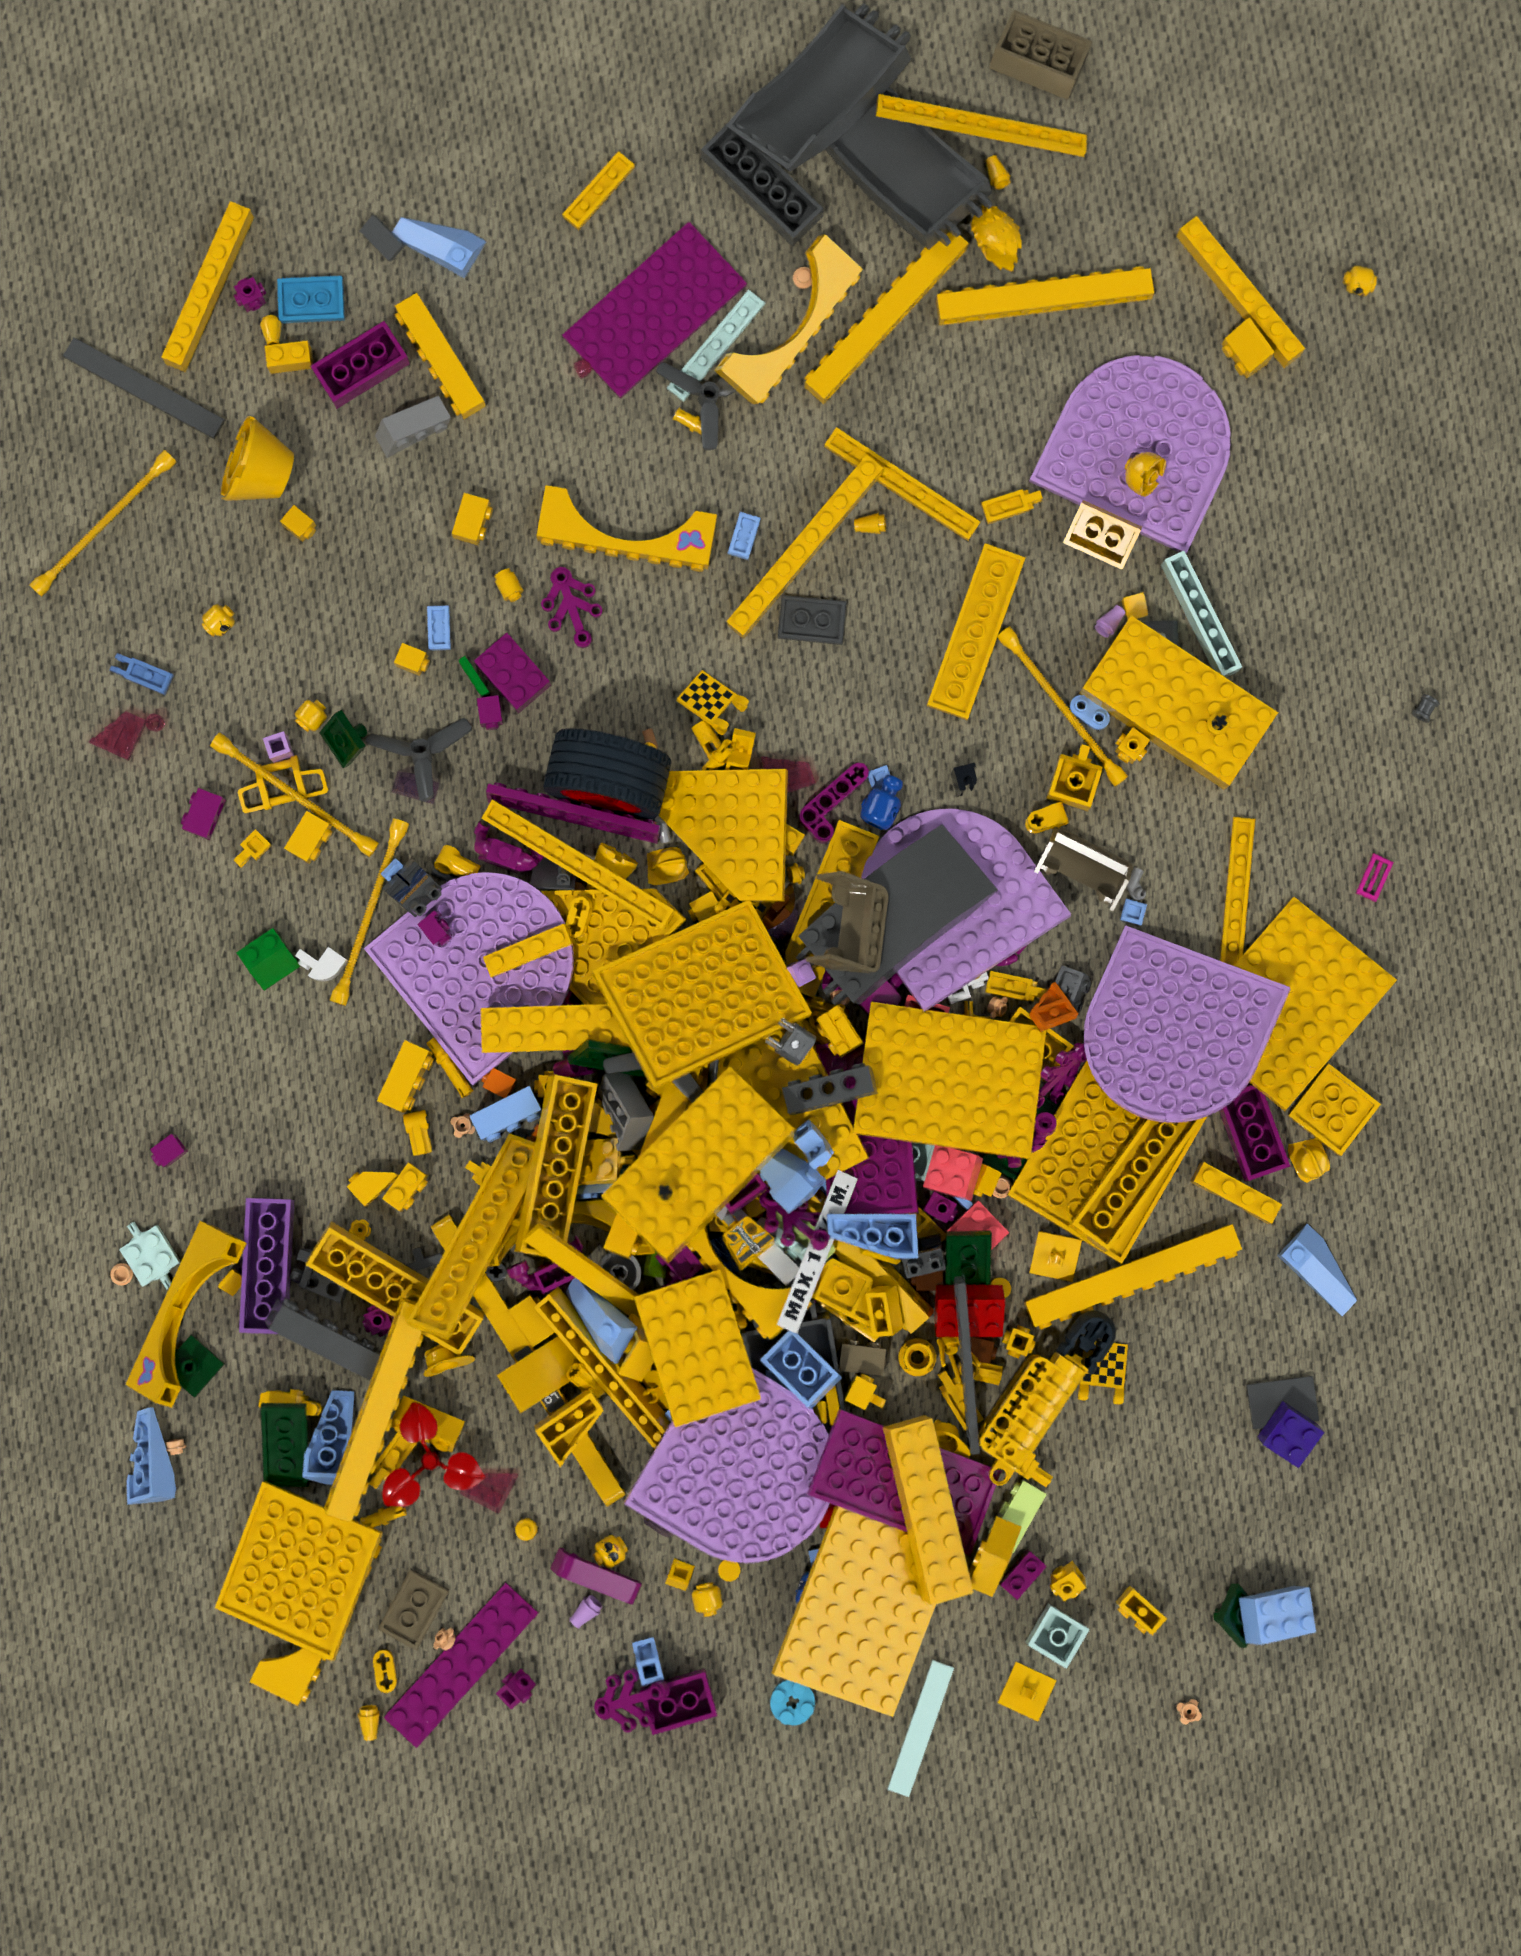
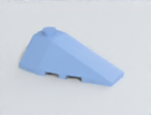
[392,217,486,278]
[827,1214,918,1259]
[303,1390,354,1485]
[127,1407,176,1504]

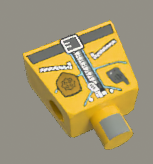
[721,1213,775,1270]

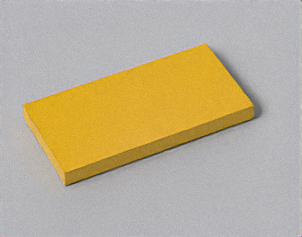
[497,1336,581,1414]

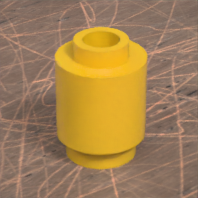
[494,568,524,602]

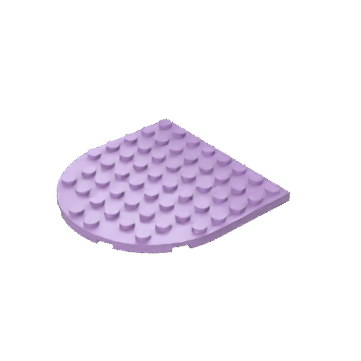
[1029,355,1231,554]
[861,809,1071,1012]
[364,872,574,1085]
[1084,925,1290,1123]
[623,1367,830,1563]

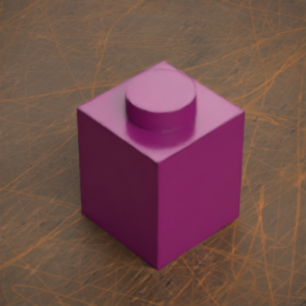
[477,695,503,730]
[150,1133,188,1168]

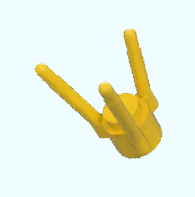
[936,1337,981,1384]

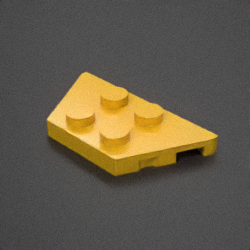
[811,1258,873,1328]

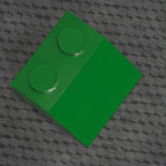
[236,928,301,991]

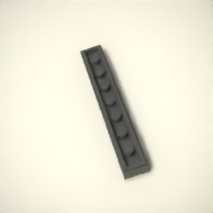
[63,338,225,440]
[954,1276,980,1455]

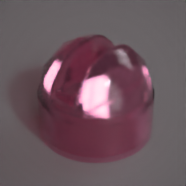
[573,360,591,379]
[145,714,165,732]

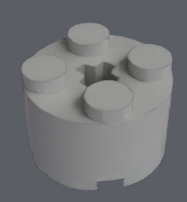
[598,1253,642,1290]

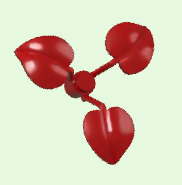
[382,1402,485,1507]

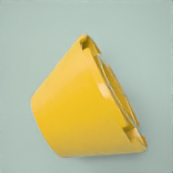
[221,416,294,501]

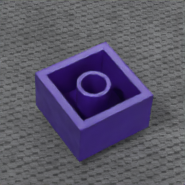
[1257,1401,1325,1468]

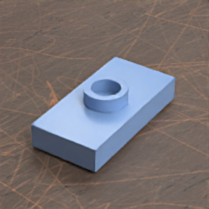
[728,512,761,560]
[427,605,451,651]

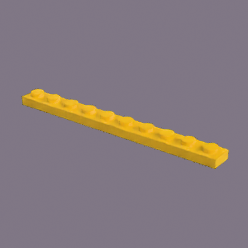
[876,94,1087,157]
[481,799,676,929]

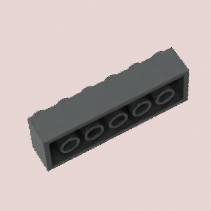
[701,122,824,247]
[265,1298,381,1381]

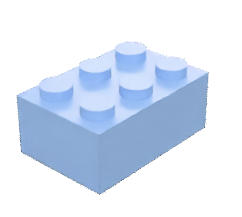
[470,1086,542,1143]
[760,1330,842,1410]
[1239,1586,1316,1645]

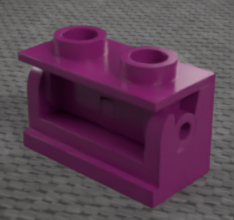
[181,788,226,841]
[655,1246,704,1283]
[999,1549,1047,1600]

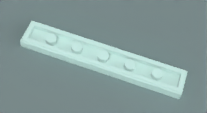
[667,289,765,402]
[887,1660,954,1797]

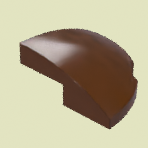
[761,883,795,930]

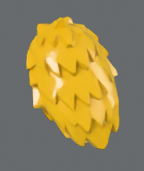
[971,205,1022,272]

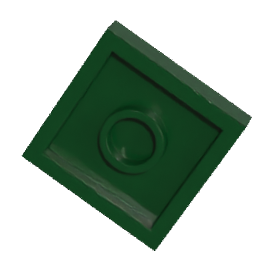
[319,710,367,768]
[175,1335,225,1398]
[1213,1583,1249,1648]

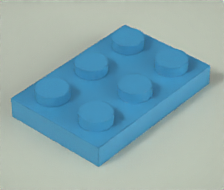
[277,276,345,323]

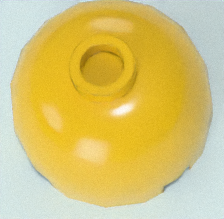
[1125,452,1166,497]

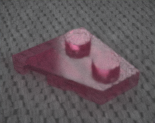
[89,711,147,761]
[761,757,816,794]
[459,1473,519,1514]

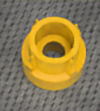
[898,1338,936,1376]

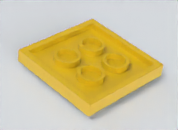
[1287,1063,1381,1156]

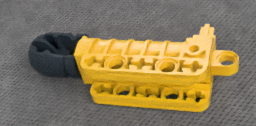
[978,1311,1116,1488]

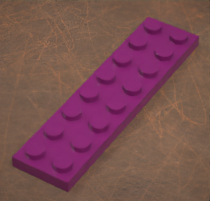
[486,782,660,844]
[384,1582,539,1748]

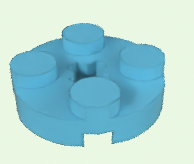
[770,1680,815,1725]

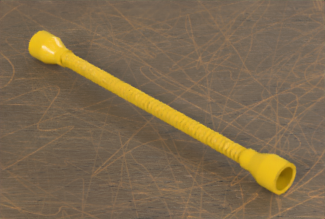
[29,450,177,597]
[997,626,1128,787]
[210,732,380,858]
[329,818,409,1006]

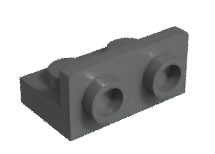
[1055,965,1091,1013]

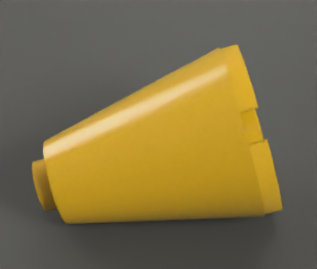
[585,842,638,890]

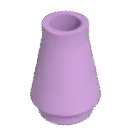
[1095,605,1125,638]
[570,1595,602,1628]

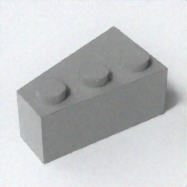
[375,396,451,458]
[598,1073,654,1151]

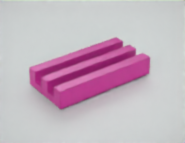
[1355,853,1394,902]

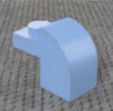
[793,1119,834,1170]
[632,1637,664,1687]

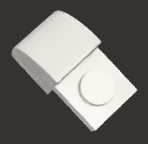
[295,947,348,981]

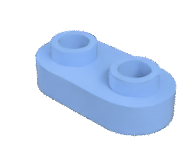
[1069,695,1110,730]

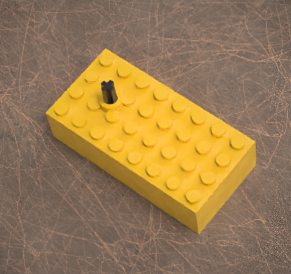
[1079,615,1279,790]
[601,1066,795,1264]

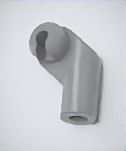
[649,815,671,843]
[1127,867,1146,900]

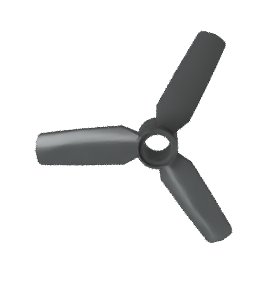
[656,362,736,451]
[366,718,472,802]
[603,1053,704,1104]

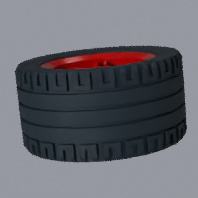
[543,728,672,819]

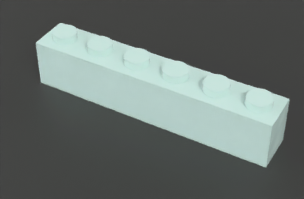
[1161,551,1242,677]

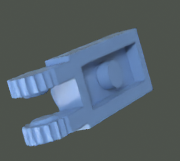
[110,653,174,695]

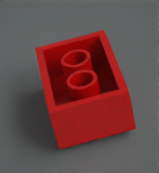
[934,1285,1005,1337]

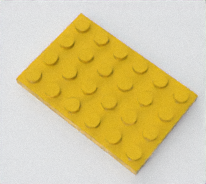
[634,1269,761,1428]

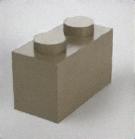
[838,1340,886,1376]

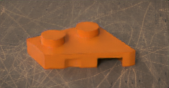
[1029,982,1079,1032]

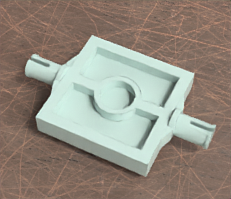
[756,1216,807,1261]
[119,1221,181,1290]

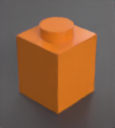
[481,1068,517,1098]

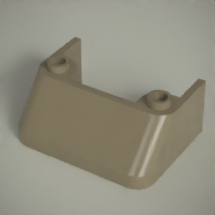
[1034,827,1133,911]
[806,871,888,973]

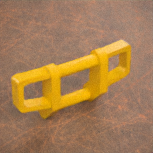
[238,755,328,813]

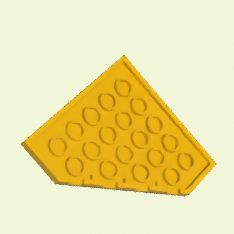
[659,769,788,902]
[541,888,686,1005]

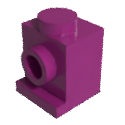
[417,910,452,946]
[923,1191,958,1224]

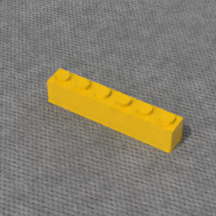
[394,293,486,419]

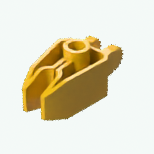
[258,1389,324,1416]

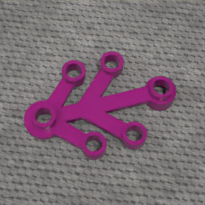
[541,567,603,648]
[1037,1042,1087,1108]
[759,1189,830,1250]
[594,1668,670,1733]

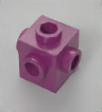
[233,277,266,312]
[362,1305,394,1337]
[495,1669,536,1709]

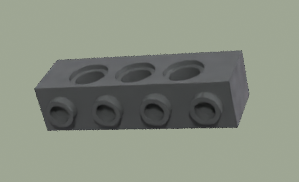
[782,1063,878,1115]

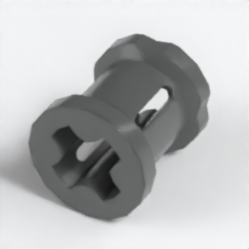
[1412,694,1440,723]
[486,1262,507,1281]

